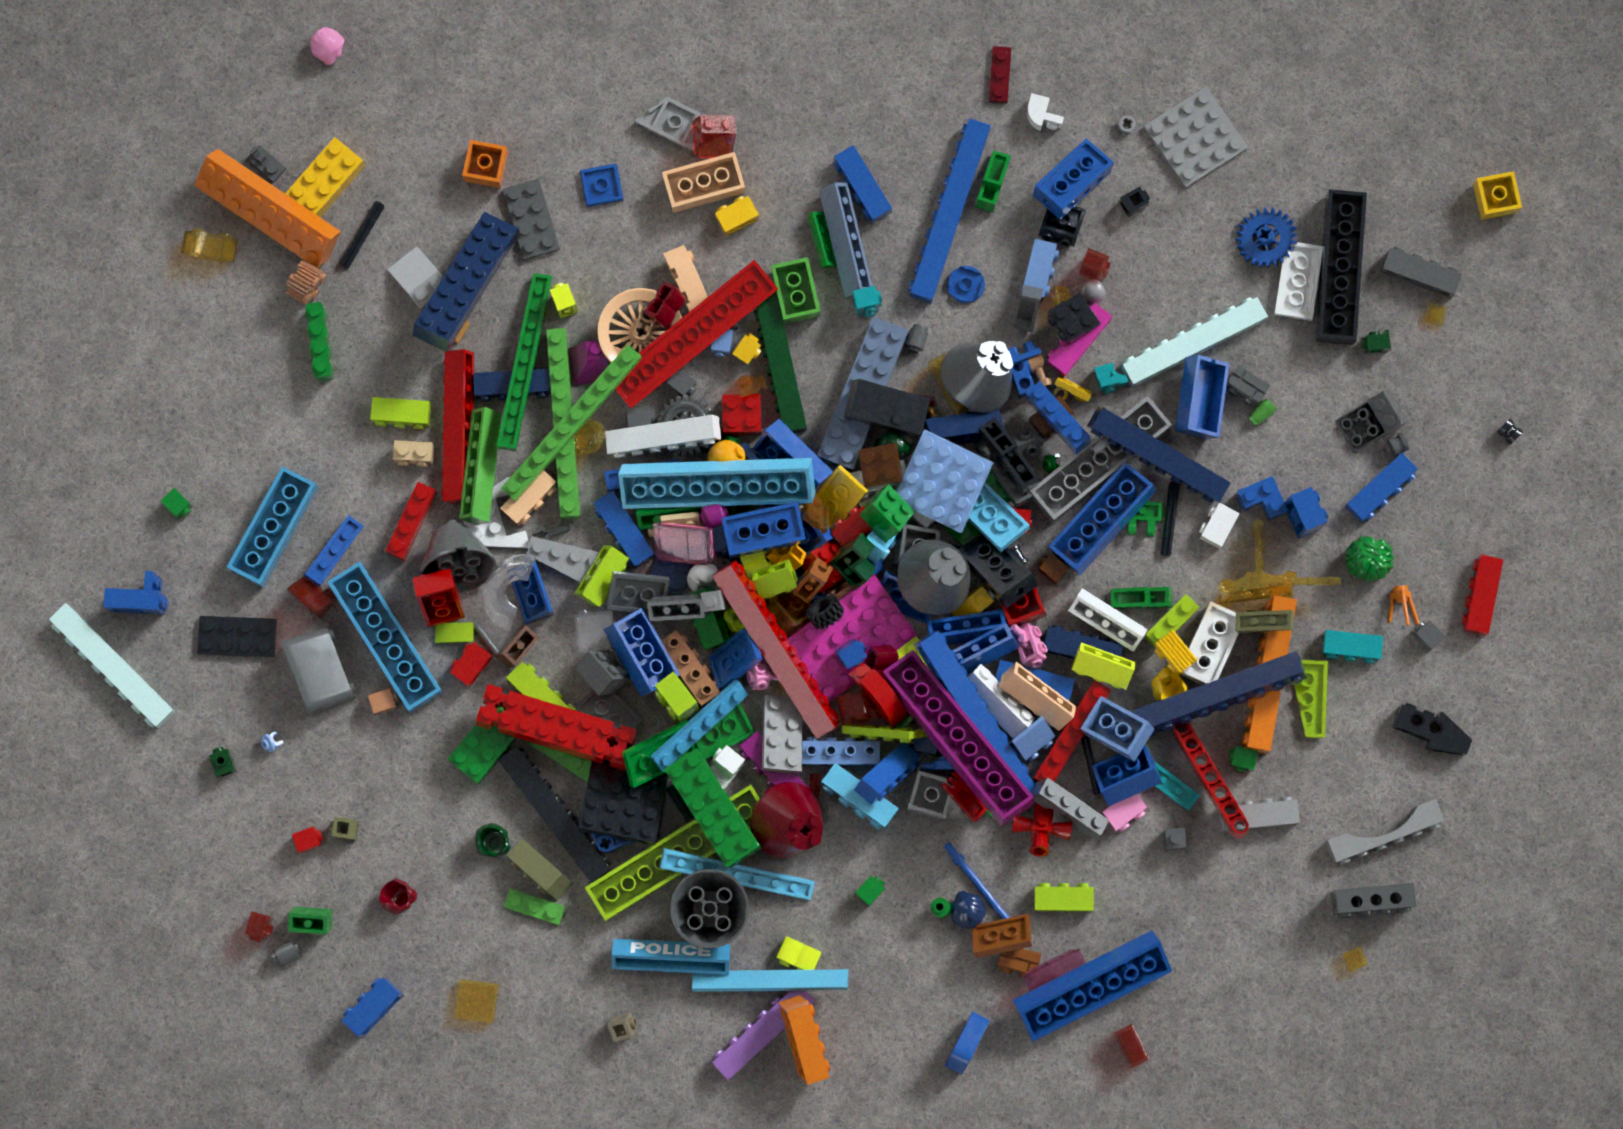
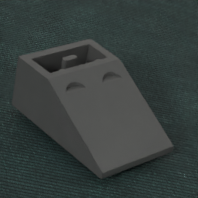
[1335,390,1408,453]

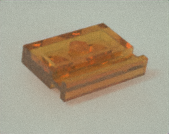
[735,373,768,397]
[803,495,829,534]

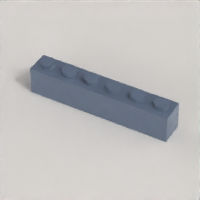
[819,182,872,298]

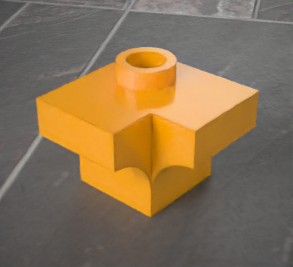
[766,545,807,571]

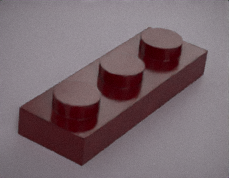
[989,46,1012,103]

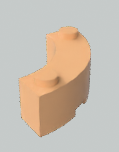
[663,245,708,313]

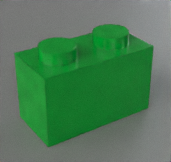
[288,906,333,935]

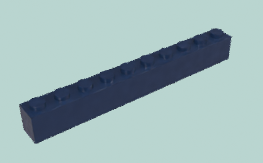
[1130,651,1307,737]

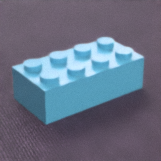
[821,763,899,830]

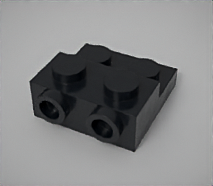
[1038,206,1087,248]
[1047,292,1101,345]

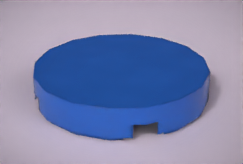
[947,266,985,303]

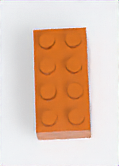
[778,995,831,1085]

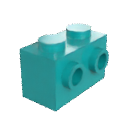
[852,286,882,318]

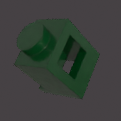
[1361,330,1391,354]
[209,747,237,778]

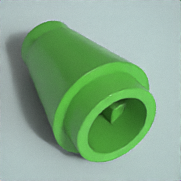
[1249,398,1277,426]

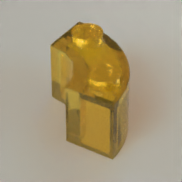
[181,228,238,262]

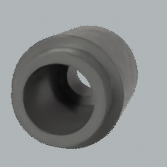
[905,324,928,354]
[271,940,302,966]

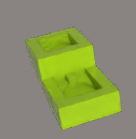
[435,622,474,643]

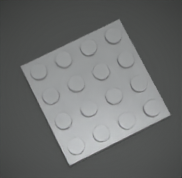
[1144,86,1248,189]

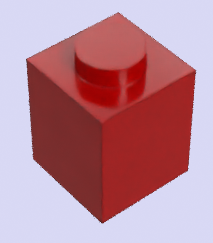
[292,826,324,854]

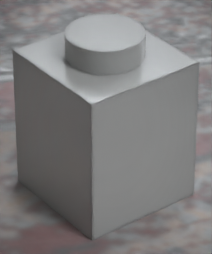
[701,590,729,612]

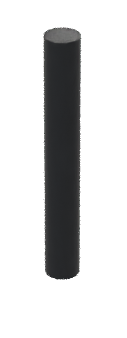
[1081,737,1101,795]

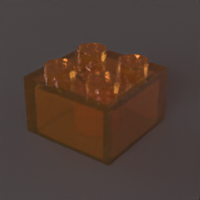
[766,592,814,637]

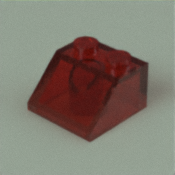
[691,115,737,158]
[287,576,336,619]

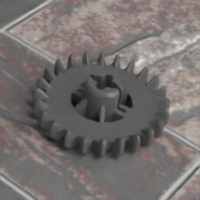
[657,394,713,457]

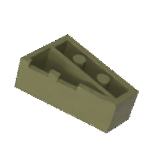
[507,838,573,901]

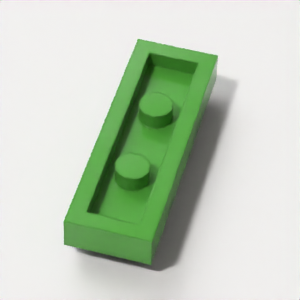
[504,889,565,925]

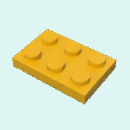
[805,465,868,530]

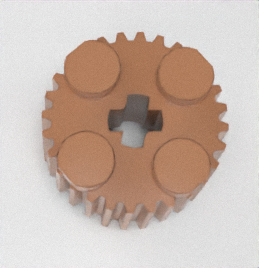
[285,260,327,304]

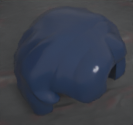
[951,890,986,929]

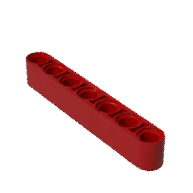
[1173,723,1249,839]

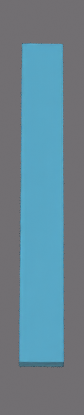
[659,848,815,900]
[692,969,849,992]

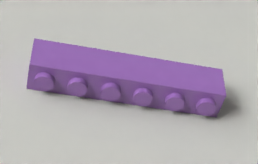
[712,991,815,1080]

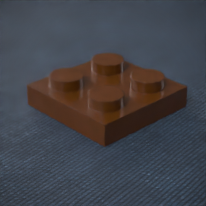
[858,443,902,488]

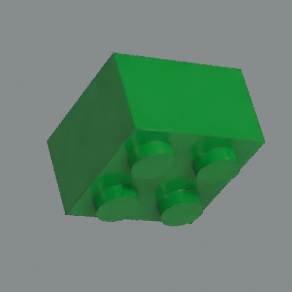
[859,484,915,542]

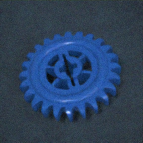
[1235,207,1298,268]

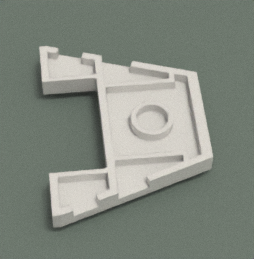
[463,477,529,549]

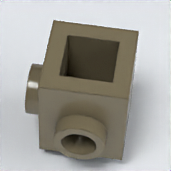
[607,1012,638,1042]

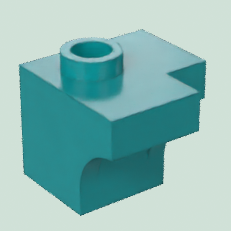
[1093,363,1128,394]

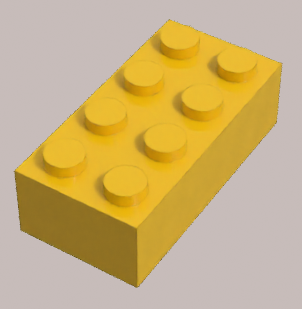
[285,137,366,218]

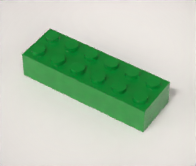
[664,748,762,869]

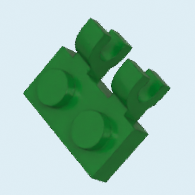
[1127,501,1162,536]

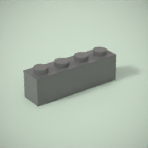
[1381,247,1462,299]

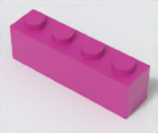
[1046,303,1113,378]

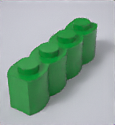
[305,302,334,382]

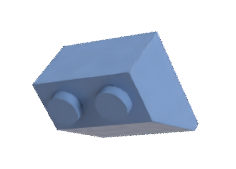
[1010,716,1055,762]

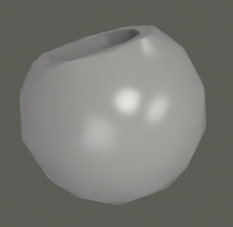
[1082,279,1106,303]

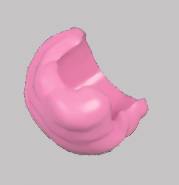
[310,27,344,65]

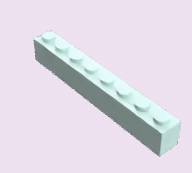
[1121,297,1268,387]
[49,603,175,728]

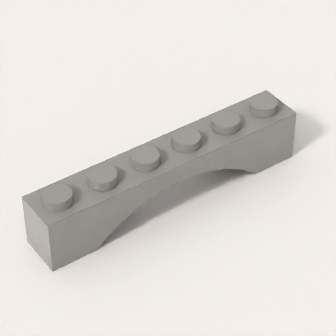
[1325,799,1445,865]

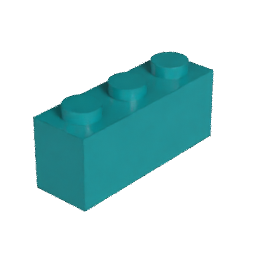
[1321,630,1383,664]

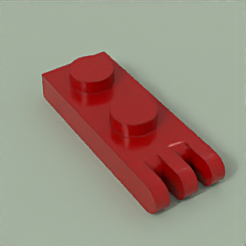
[942,771,987,822]

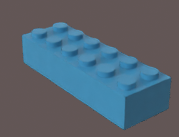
[227,466,319,588]

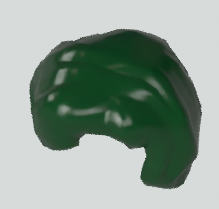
[874,430,911,460]
[475,823,511,858]

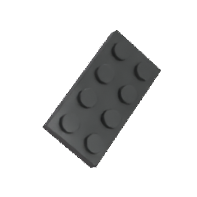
[503,178,560,260]

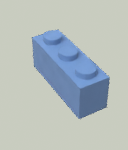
[1021,239,1059,302]

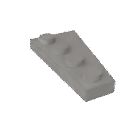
[527,536,599,583]

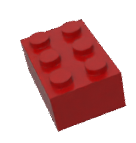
[413,569,465,627]

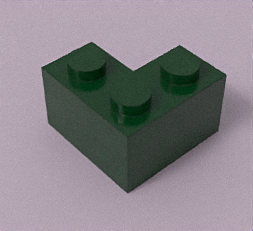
[829,533,876,590]

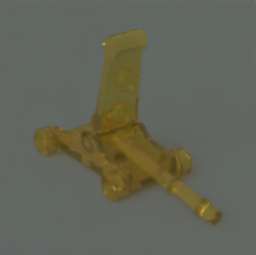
[1215,519,1341,609]

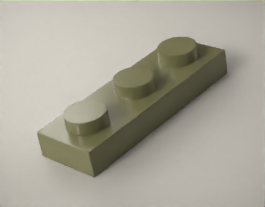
[1235,610,1294,633]

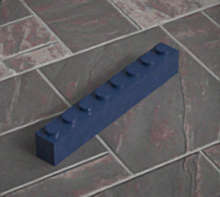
[1087,406,1231,503]

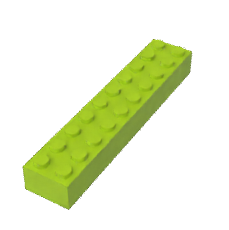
[585,785,760,922]

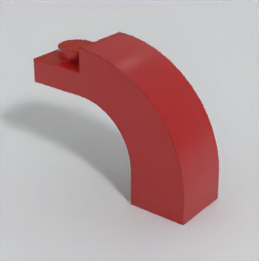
[849,662,908,728]

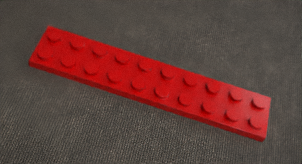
[615,260,778,409]

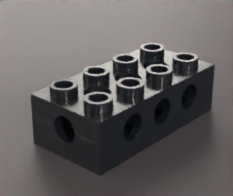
[958,533,1037,608]

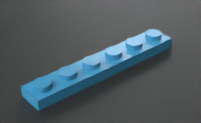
[650,679,748,772]

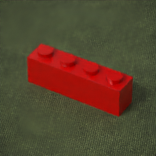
[385,482,437,562]
[1461,554,1504,636]

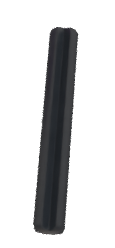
[340,201,384,269]
[1160,481,1179,557]

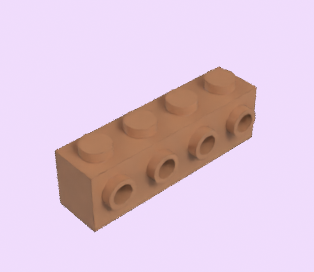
[661,630,720,708]

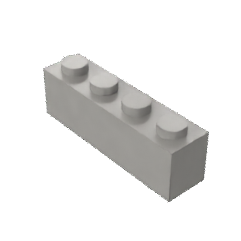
[1218,797,1300,832]

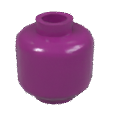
[699,504,729,530]

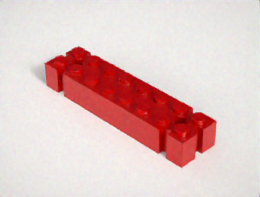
[476,684,637,771]

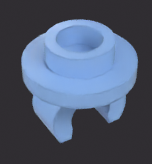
[261,732,283,752]

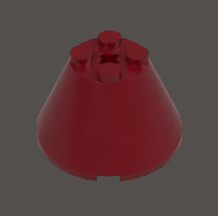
[750,782,823,859]

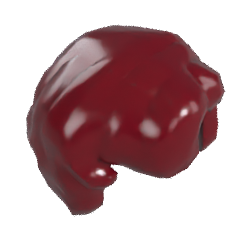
[378,878,417,914]

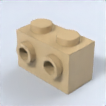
[393,440,435,467]

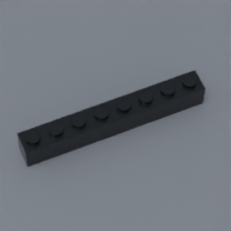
[498,746,611,883]

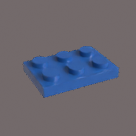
[708,627,762,690]

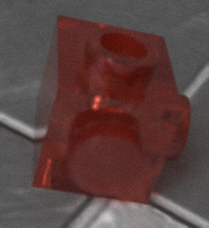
[245,911,273,942]

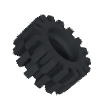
[806,594,844,629]

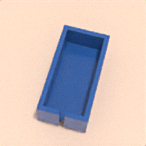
[1175,355,1230,440]

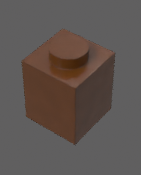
[1038,554,1069,585]

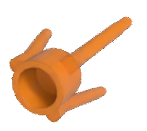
[1388,585,1420,626]

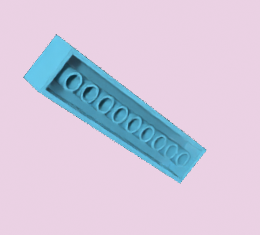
[618,458,815,509]

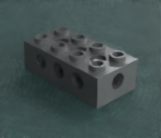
[1330,883,1416,919]

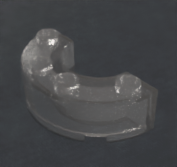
[483,554,536,632]

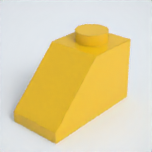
[951,586,994,617]

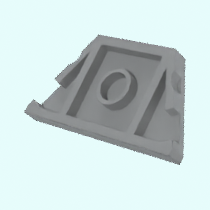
[634,97,701,155]

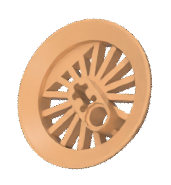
[598,288,682,362]

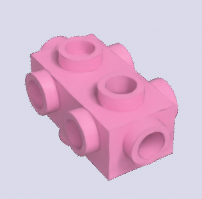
[1010,623,1047,668]
[746,650,779,690]

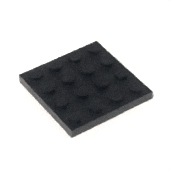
[578,760,668,846]

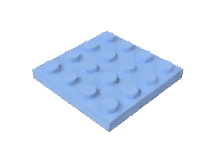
[896,430,993,533]

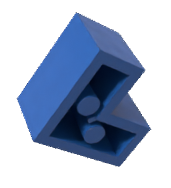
[1235,476,1288,521]

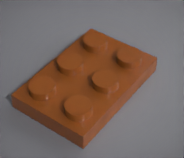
[972,914,1032,958]

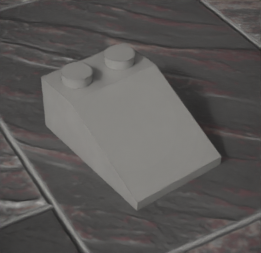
[387,247,443,312]

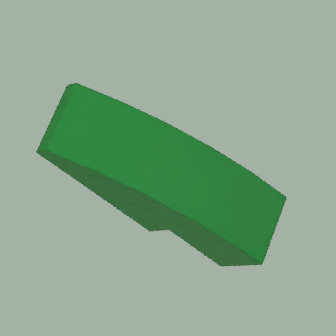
[975,150,1011,213]
[1111,587,1173,609]

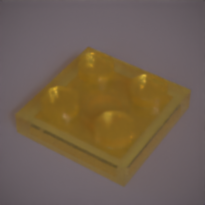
[454,979,499,1023]

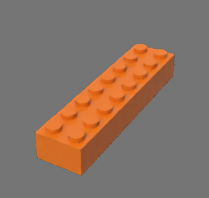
[194,149,341,268]
[1241,595,1297,755]

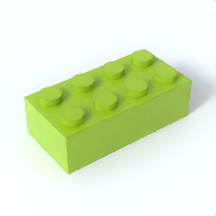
[655,671,700,723]

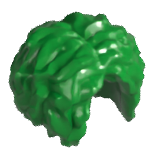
[1345,536,1394,582]

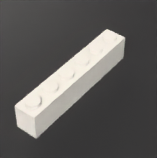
[605,415,721,458]

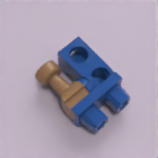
[1007,341,1053,399]

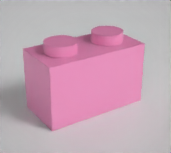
[1101,794,1147,832]

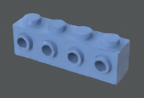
[802,737,880,766]

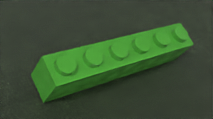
[459,407,502,525]

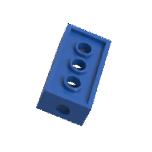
[1033,138,1114,220]
[722,502,806,559]

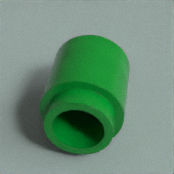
[930,897,952,919]

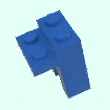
[103,571,169,615]

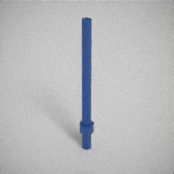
[943,842,1010,919]

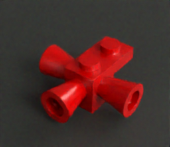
[1011,802,1072,857]

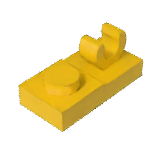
[1054,375,1093,402]

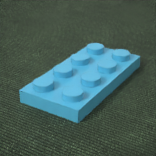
[968,482,1030,552]

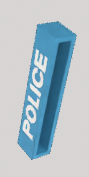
[611,939,730,975]

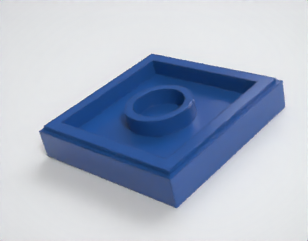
[580,163,624,207]

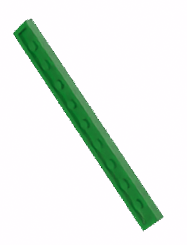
[497,273,552,451]

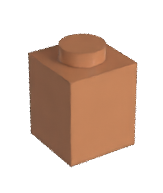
[368,688,399,715]

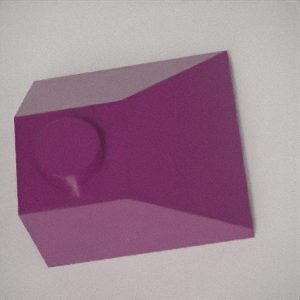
[568,340,609,386]

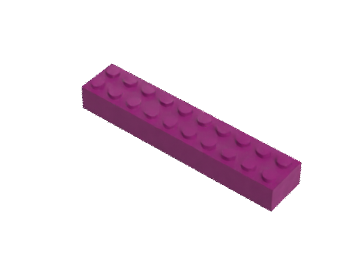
[882,650,1034,827]

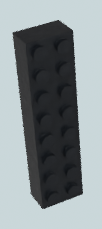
[1315,189,1367,345]

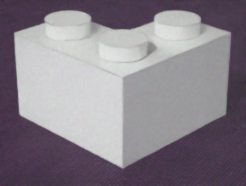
[711,745,745,789]

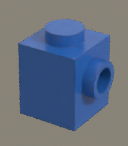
[834,638,867,669]

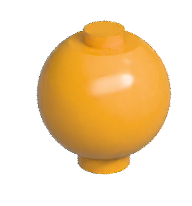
[707,440,745,462]

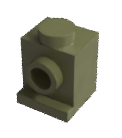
[329,817,360,841]

